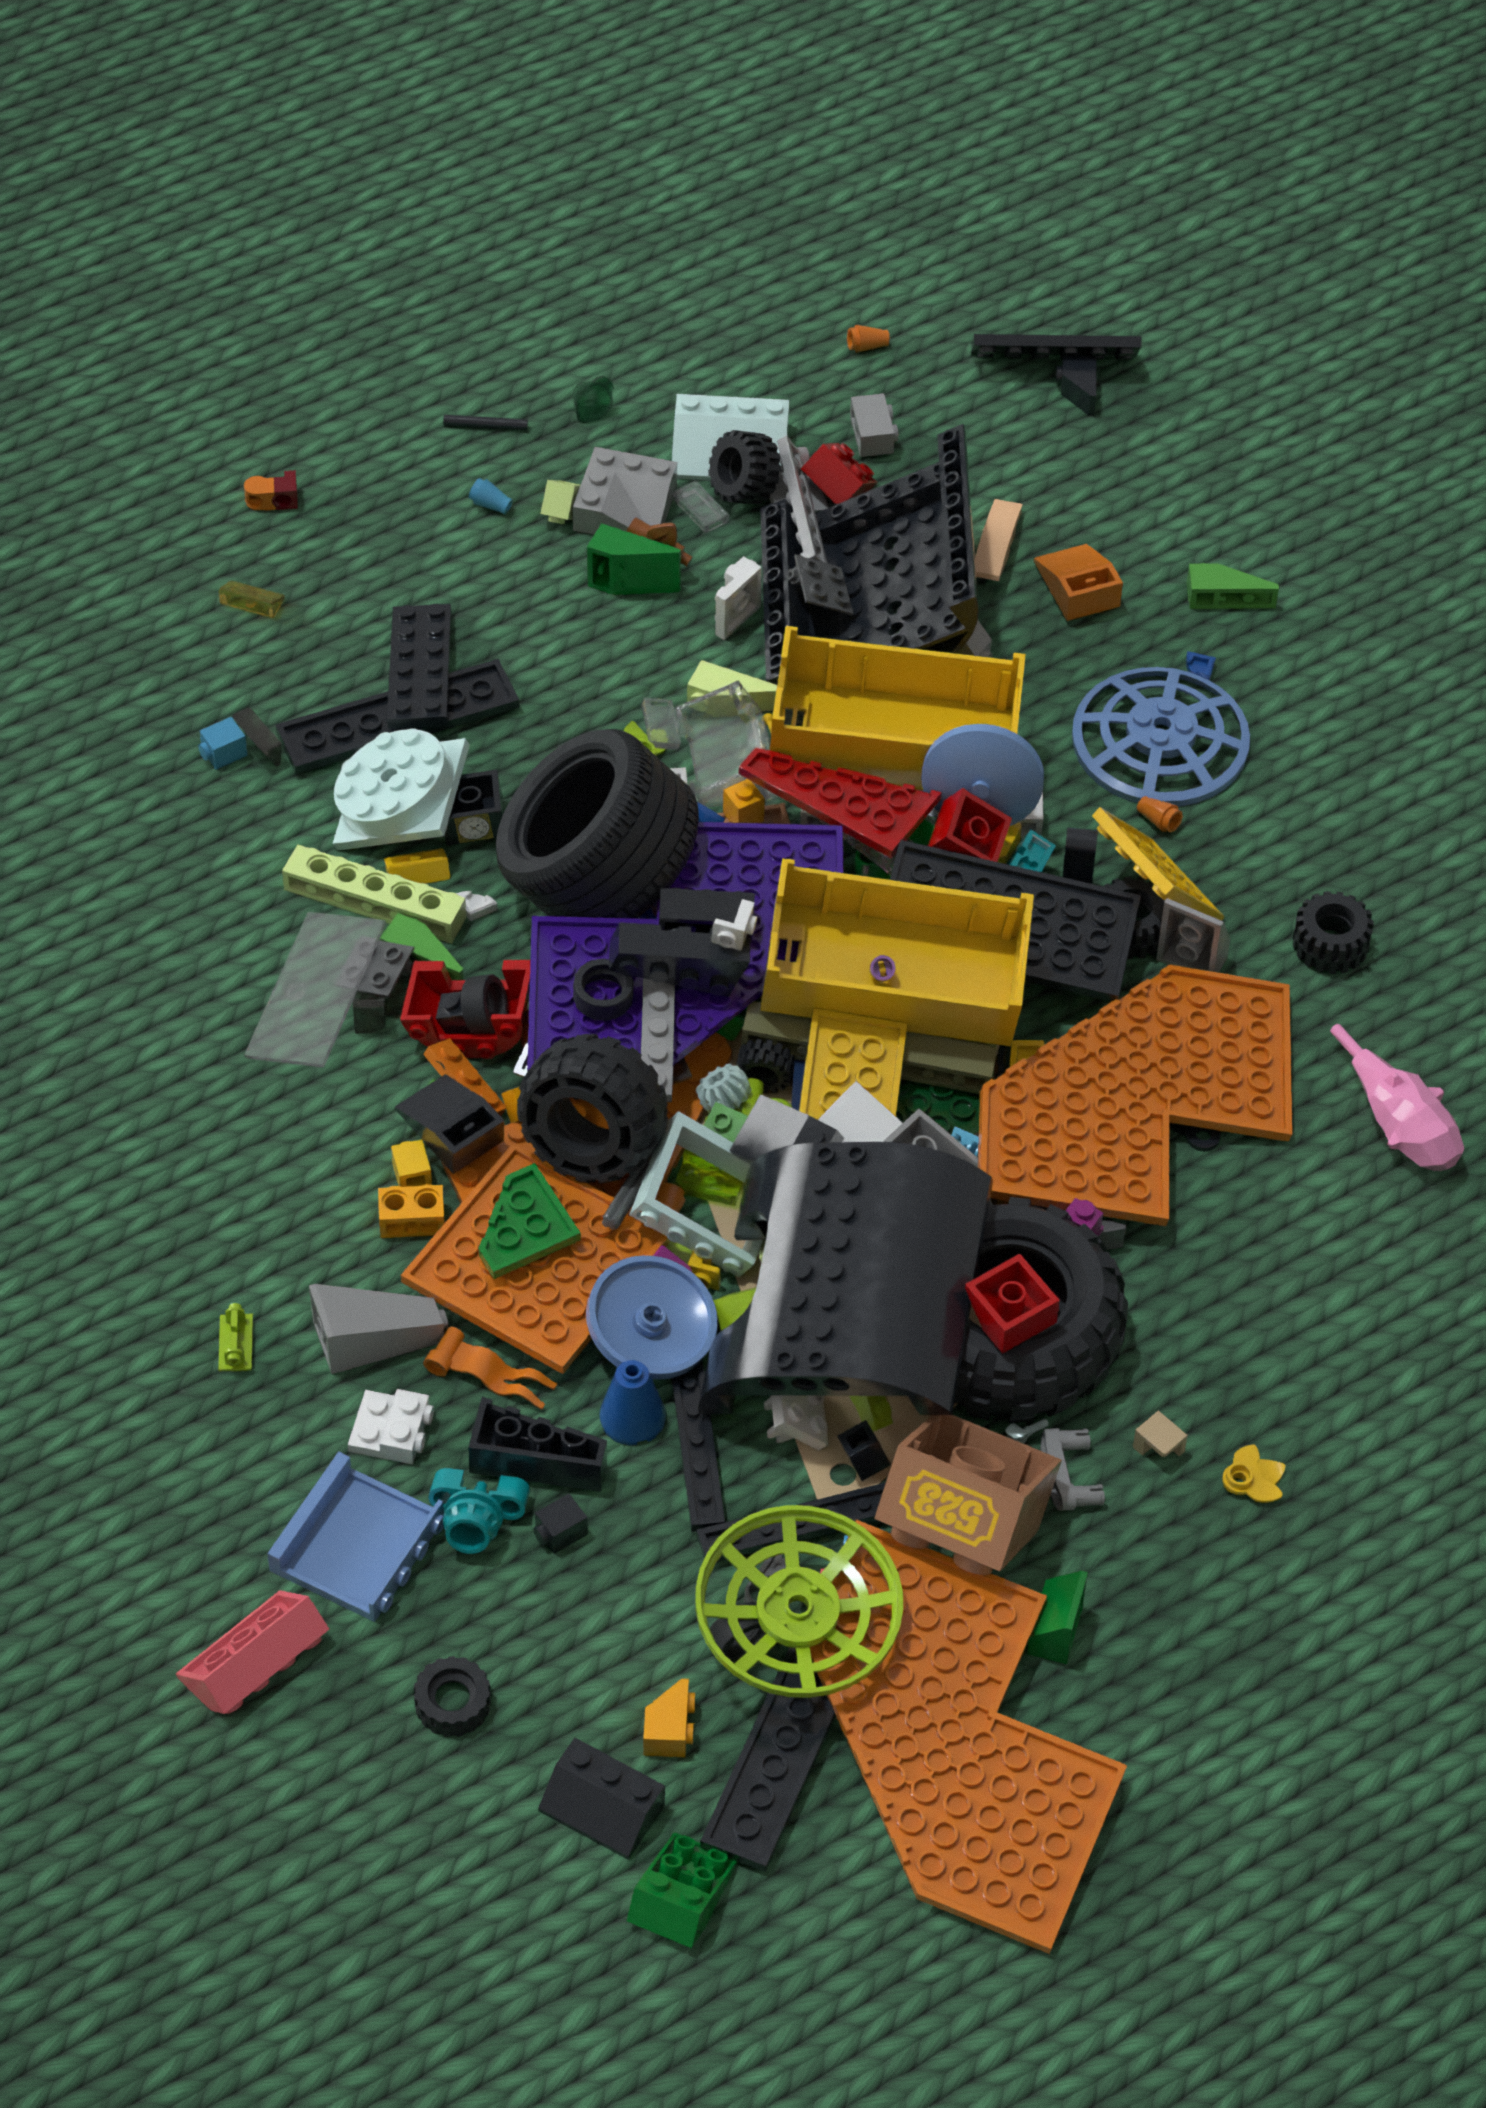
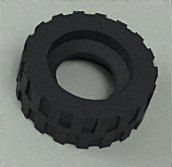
[414,1656,491,1737]

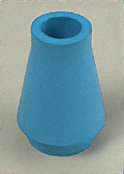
[469,478,513,515]

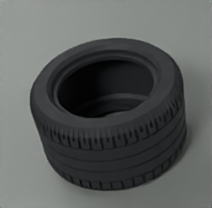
[496,729,699,919]

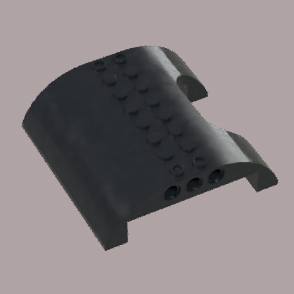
[698,1142,993,1415]

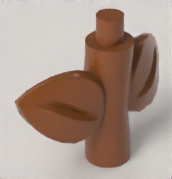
[627,517,693,567]

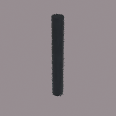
[443,414,528,431]

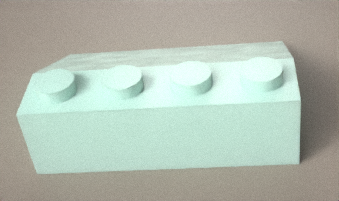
[672,394,789,481]

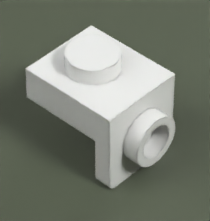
[711,899,757,950]

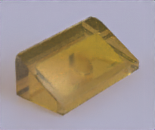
[219,580,285,618]

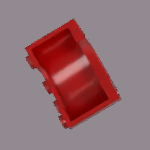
[400,960,531,1059]

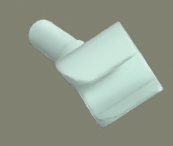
[1005,1419,1049,1444]

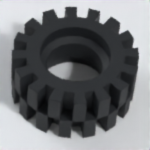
[736,1039,794,1094]

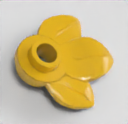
[1222,1444,1285,1503]

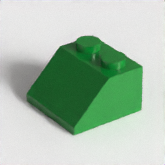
[1027,1571,1088,1664]

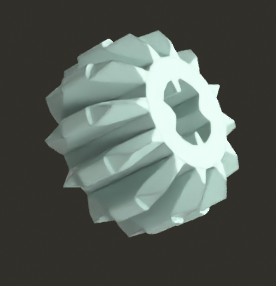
[696,1064,752,1114]

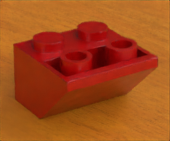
[801,443,878,504]

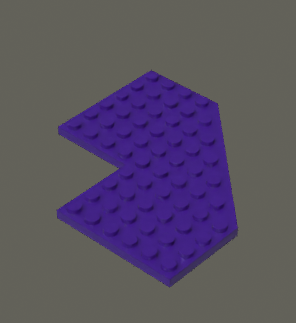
[527,822,843,1072]

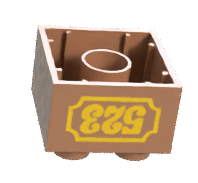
[874,1415,1062,1575]

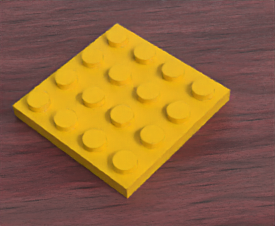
[1092,807,1225,921]

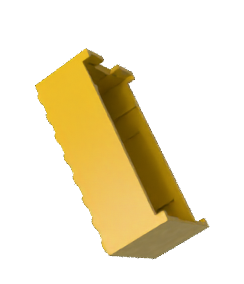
[770,626,1026,790]
[760,858,1034,1046]

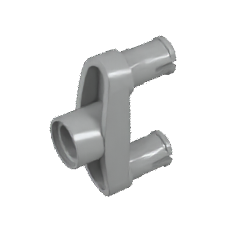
[1040,1428,1105,1511]

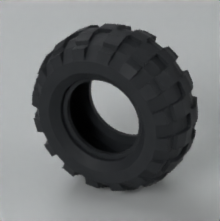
[954,1197,1128,1423]

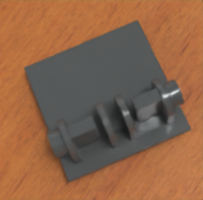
[787,555,853,615]
[335,937,415,998]

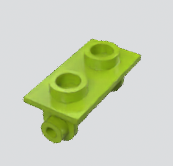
[218,1303,253,1371]

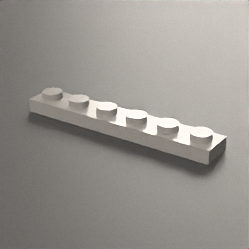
[777,435,827,563]
[641,978,675,1102]

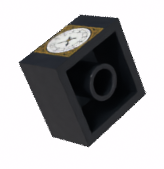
[445,769,504,846]

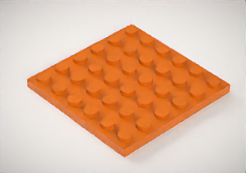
[401,1143,671,1374]

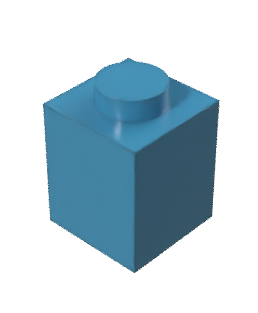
[198,717,248,769]

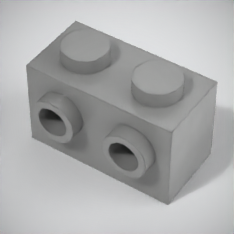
[850,393,899,457]

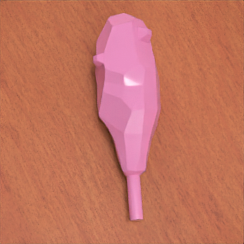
[1330,1024,1464,1171]

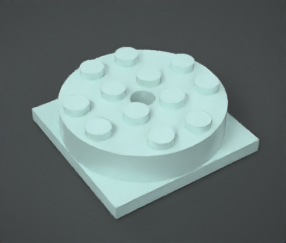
[333,728,470,851]

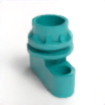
[428,1468,530,1554]

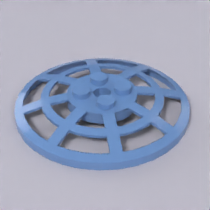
[1072,667,1250,806]

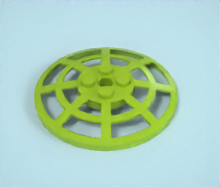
[695,1505,903,1698]

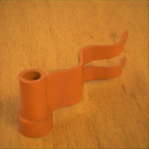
[423,1327,557,1410]

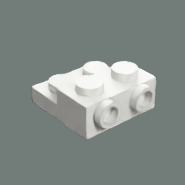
[715,556,762,640]
[348,1389,434,1465]

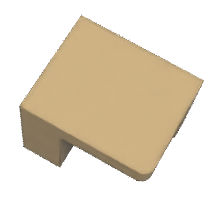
[1133,1410,1188,1457]

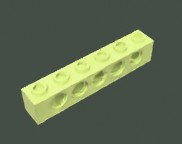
[282,844,466,944]

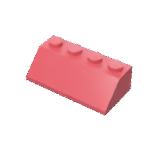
[175,1590,329,1714]

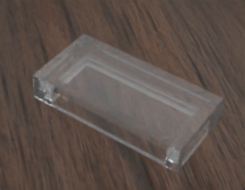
[673,481,729,533]
[641,697,681,750]

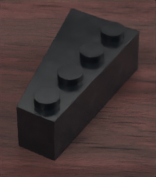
[609,922,750,997]
[468,1396,607,1492]

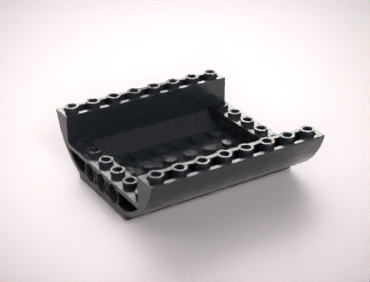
[760,424,979,685]

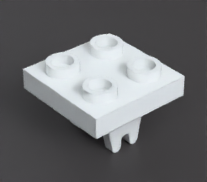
[764,1396,829,1450]

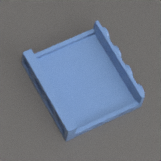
[267,1451,444,1622]

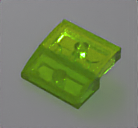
[674,1149,744,1206]

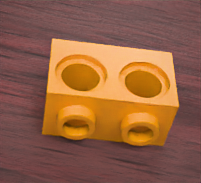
[378,1184,445,1238]

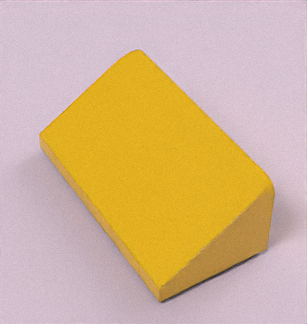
[384,848,450,884]

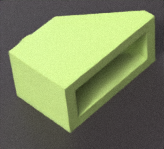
[540,480,581,524]

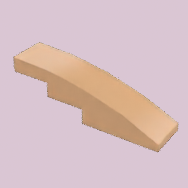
[975,499,1023,581]

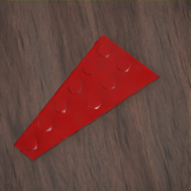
[738,747,942,858]

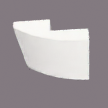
[818,1081,902,1142]

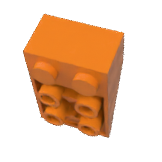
[1033,544,1123,621]

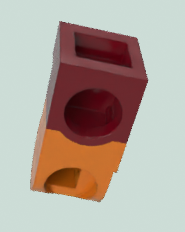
[244,470,298,510]

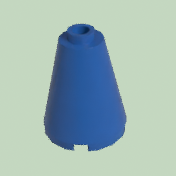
[599,1360,666,1446]

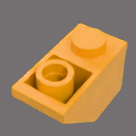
[643,1679,695,1757]

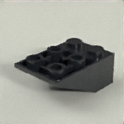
[395,1074,504,1174]

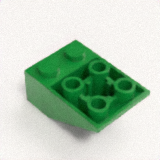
[587,523,681,595]
[626,1832,738,1948]

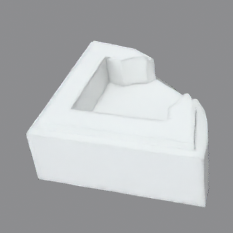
[456,891,497,921]

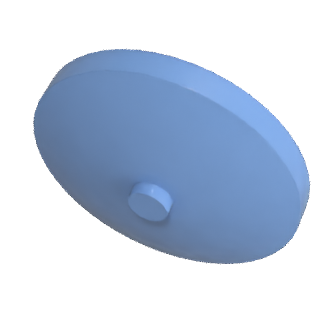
[921,724,1044,826]
[586,1255,717,1380]

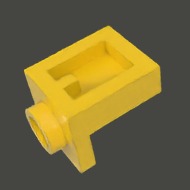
[687,1251,721,1291]

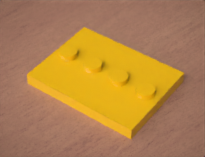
[799,1008,907,1120]

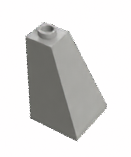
[309,1284,449,1374]

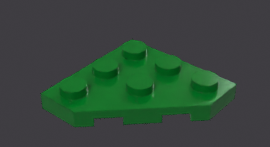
[478,1163,581,1279]

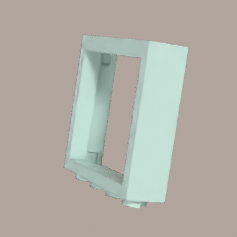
[629,1111,763,1277]

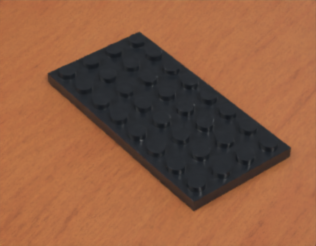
[890,840,1141,1001]

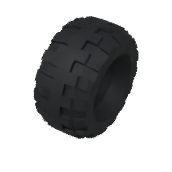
[517,1034,668,1184]

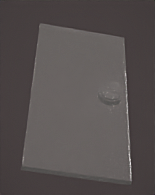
[244,912,386,1068]

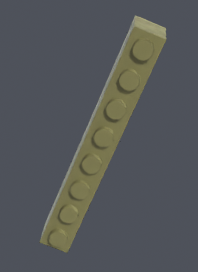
[740,1001,998,1094]

